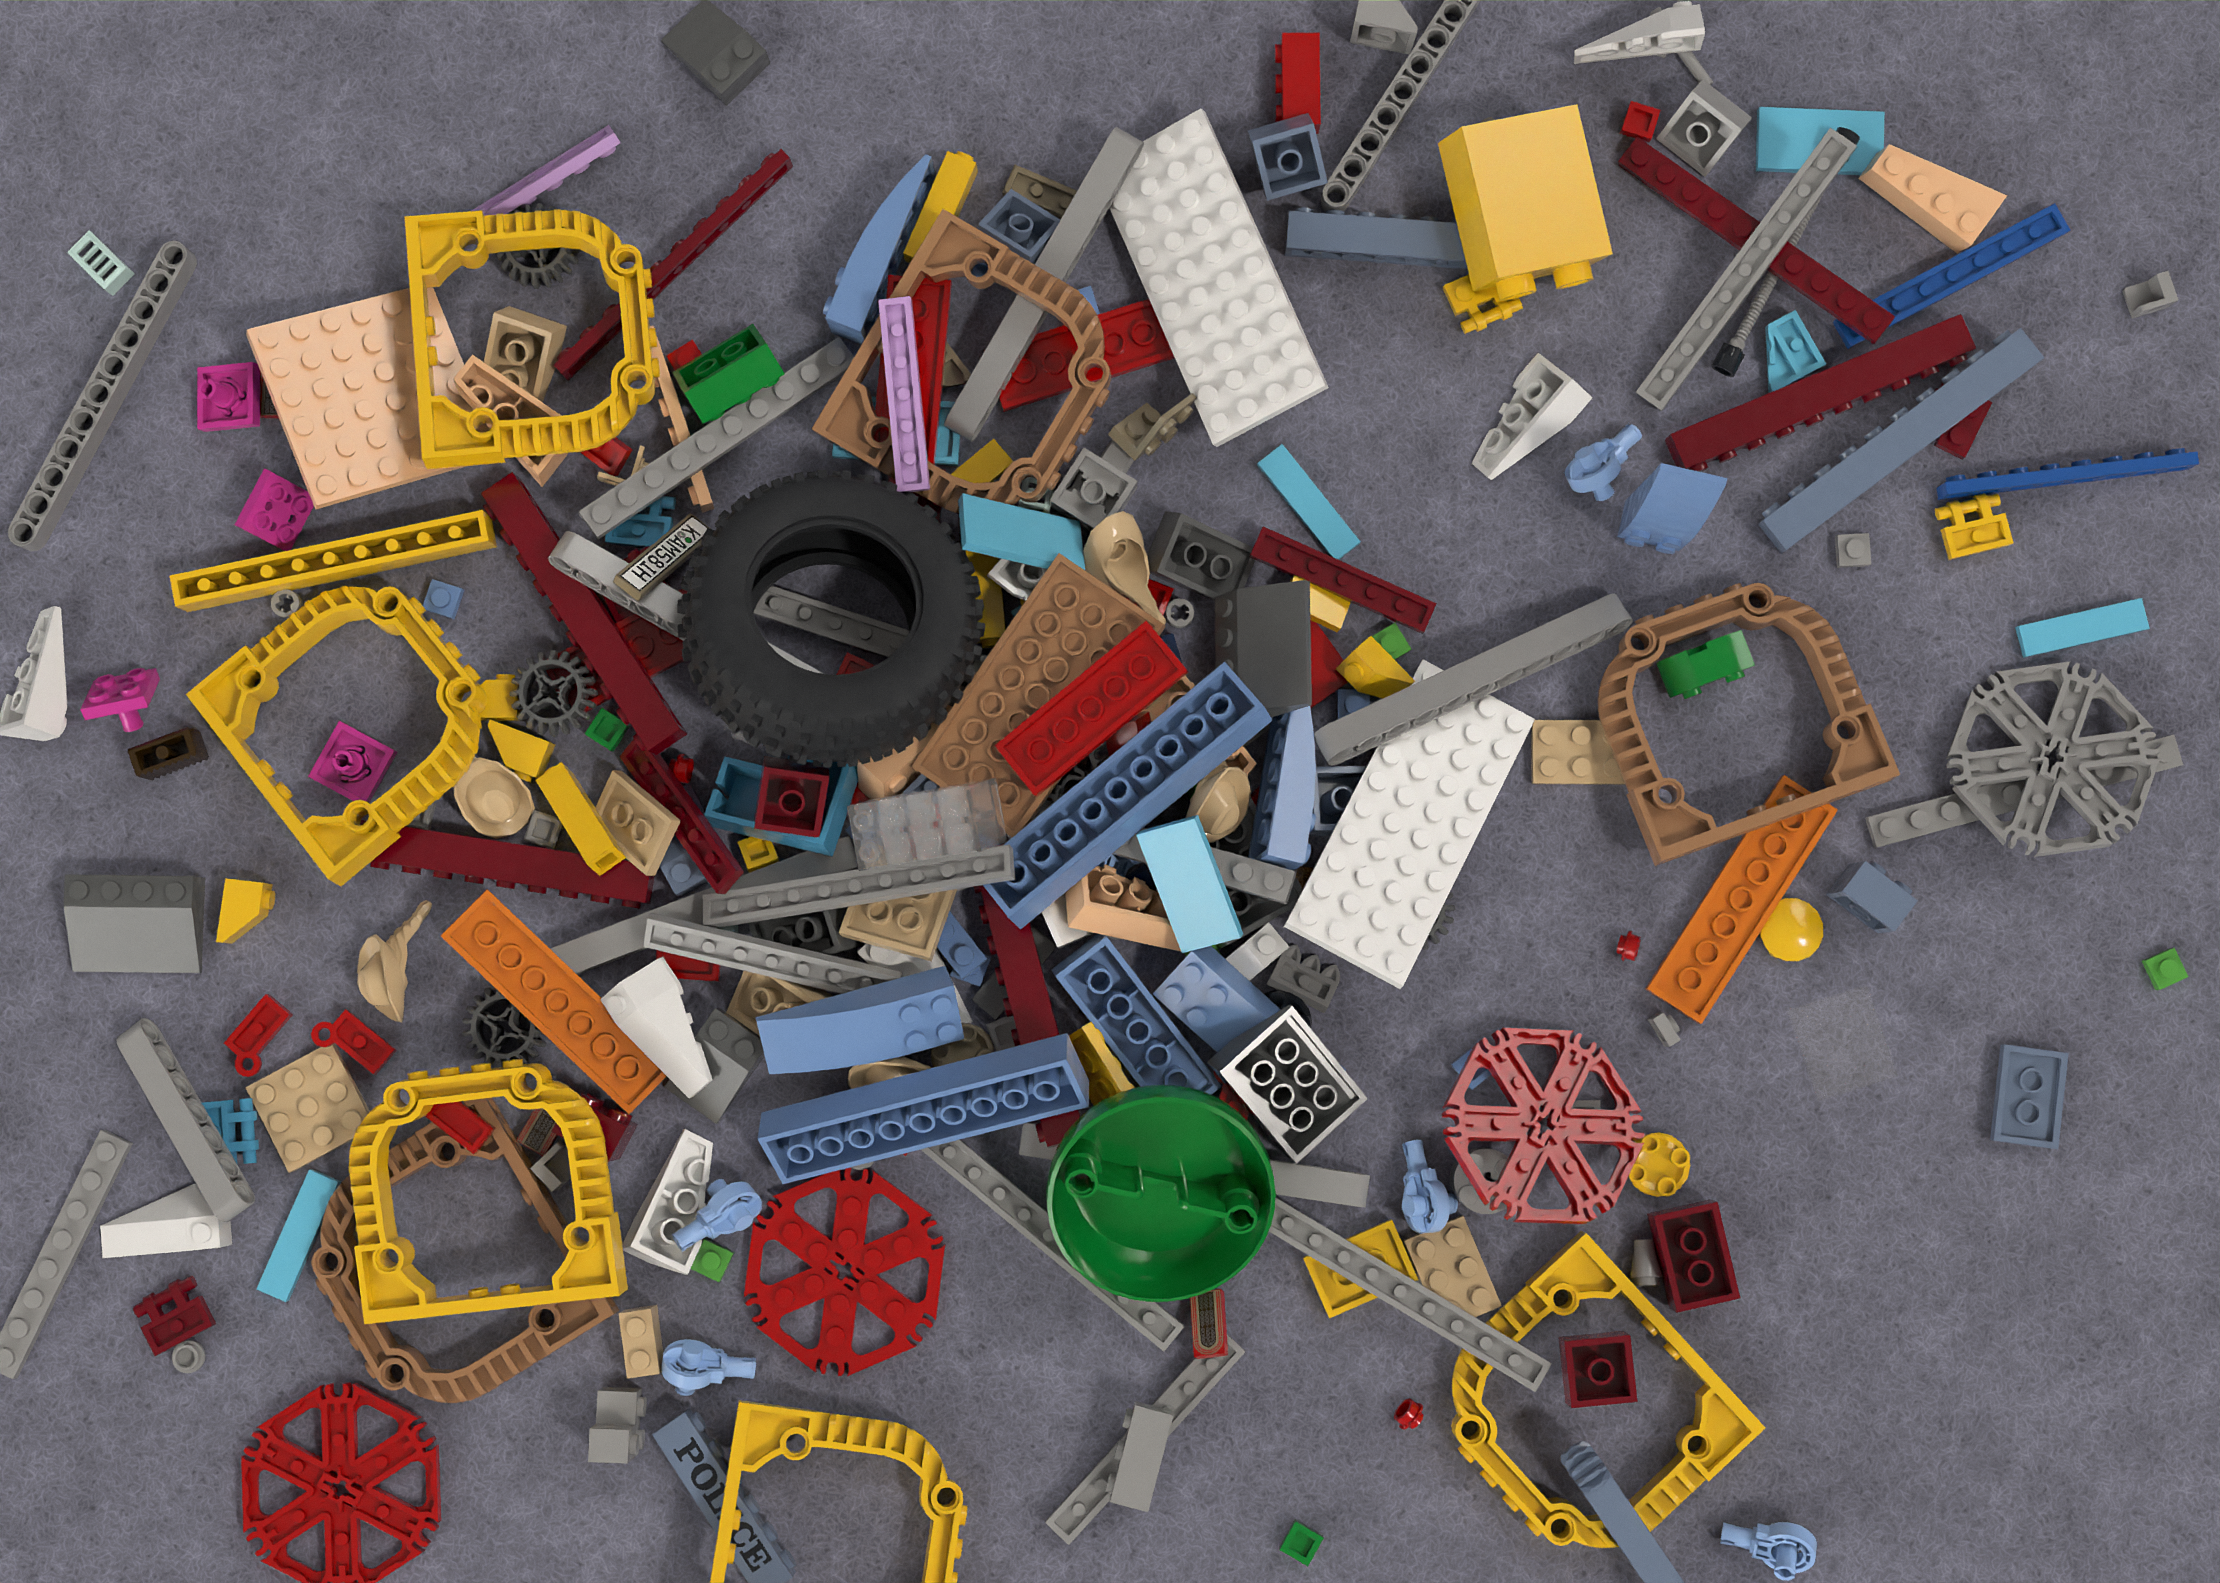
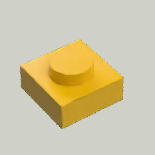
[738,837,779,873]

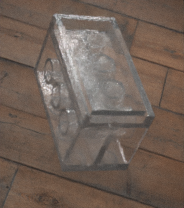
[847,778,1008,871]

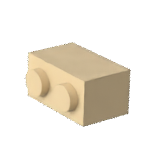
[618,1305,663,1379]

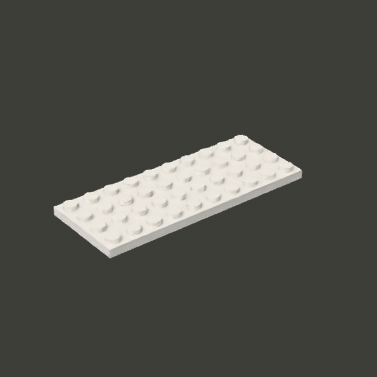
[1109,108,1329,447]
[1284,659,1535,989]

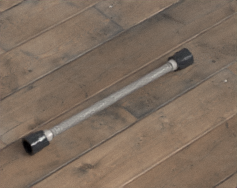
[1711,127,1860,377]

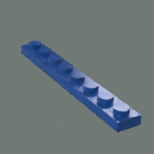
[1832,203,2070,349]
[1936,448,2199,500]

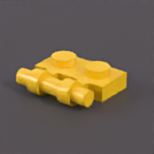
[1443,274,1523,334]
[1935,493,2014,560]

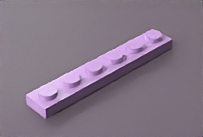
[471,125,620,216]
[878,296,930,493]

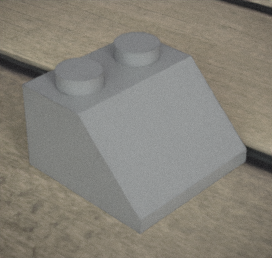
[1350,0,1418,55]
[1656,80,1752,177]

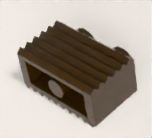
[128,727,209,781]

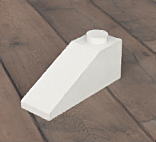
[1225,922,1289,981]

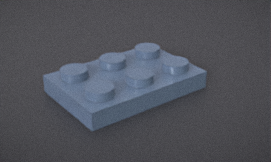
[1990,1044,2069,1149]

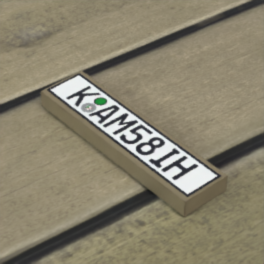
[613,513,711,601]

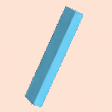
[1257,444,1360,560]
[2015,598,2150,658]
[256,1169,341,1302]

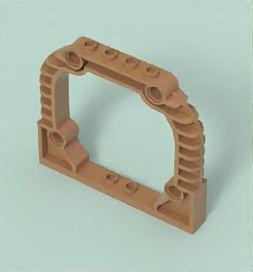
[812,209,1111,514]
[1598,583,1900,866]
[312,1097,620,1403]

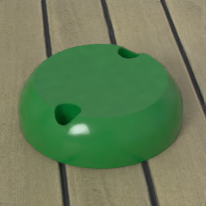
[1046,1085,1276,1302]

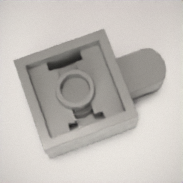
[1049,440,1138,532]

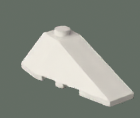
[0,606,67,741]
[100,1184,232,1258]

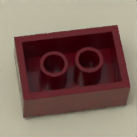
[1647,1199,1740,1313]

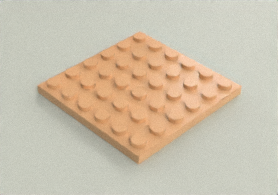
[246,287,490,510]

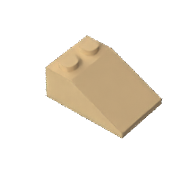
[484,306,567,402]
[726,971,832,1036]

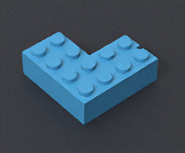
[704,756,858,857]

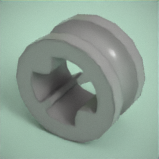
[271,589,303,619]
[1166,598,1194,629]

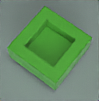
[1372,623,1412,660]
[2142,948,2188,990]
[691,1239,735,1282]

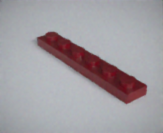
[1249,526,1437,634]
[619,739,744,894]

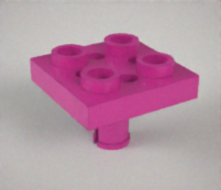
[197,362,260,432]
[234,469,314,551]
[80,668,160,732]
[308,721,397,803]

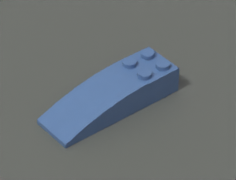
[823,154,936,345]
[1617,463,1727,554]
[1248,706,1316,871]
[1051,934,1222,1095]
[1153,946,1346,1071]
[755,966,964,1074]

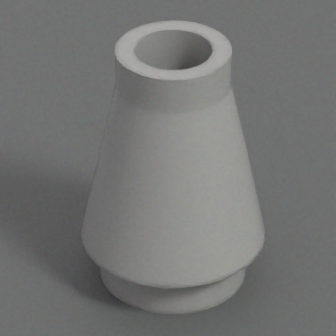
[1630,1239,1663,1287]

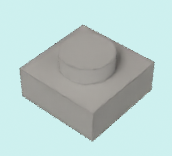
[1835,533,1871,568]
[1647,1012,1681,1047]

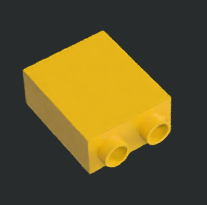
[1438,104,1613,301]

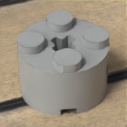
[1450,1147,1508,1214]

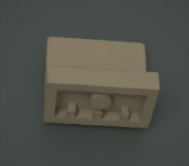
[1108,393,1197,461]

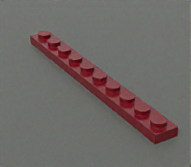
[1618,137,1895,345]
[554,149,793,381]

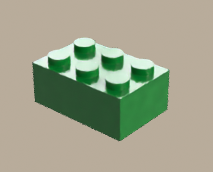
[672,324,785,424]

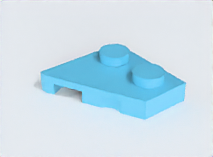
[1765,310,1826,393]

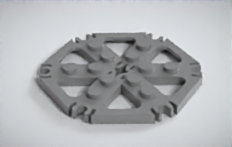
[1946,661,2161,857]

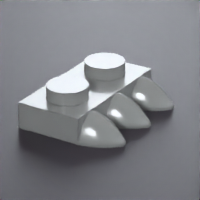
[1267,945,1340,1013]

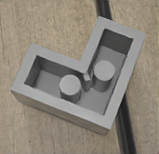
[588,1387,647,1464]

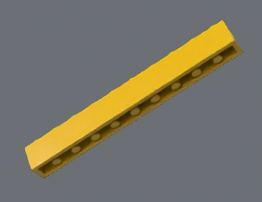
[170,510,497,612]

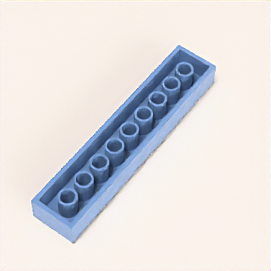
[983,662,1273,929]
[757,1033,1089,1184]

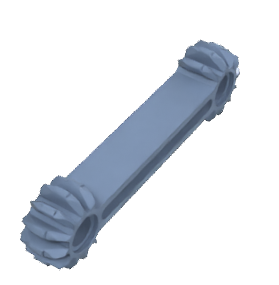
[1561,1441,1684,1583]

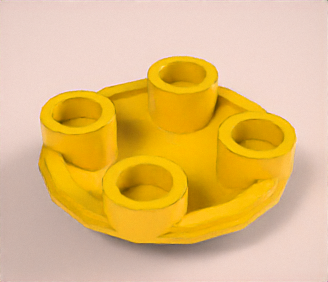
[1760,898,1823,961]
[1628,1132,1690,1197]

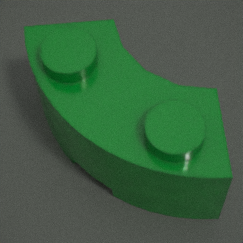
[1656,630,1755,700]

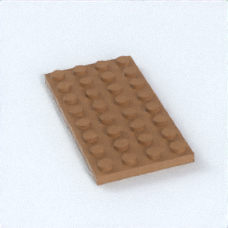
[911,553,1166,837]

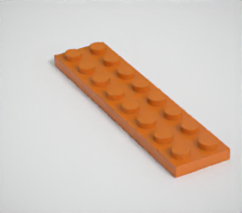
[1645,775,1838,1024]
[440,889,666,1114]

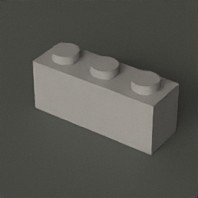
[1105,1401,1173,1512]

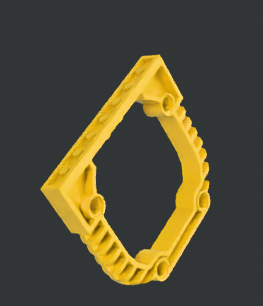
[404,209,660,469]
[186,586,487,886]
[348,1059,628,1324]
[1451,1231,1765,1548]
[710,1400,967,1583]

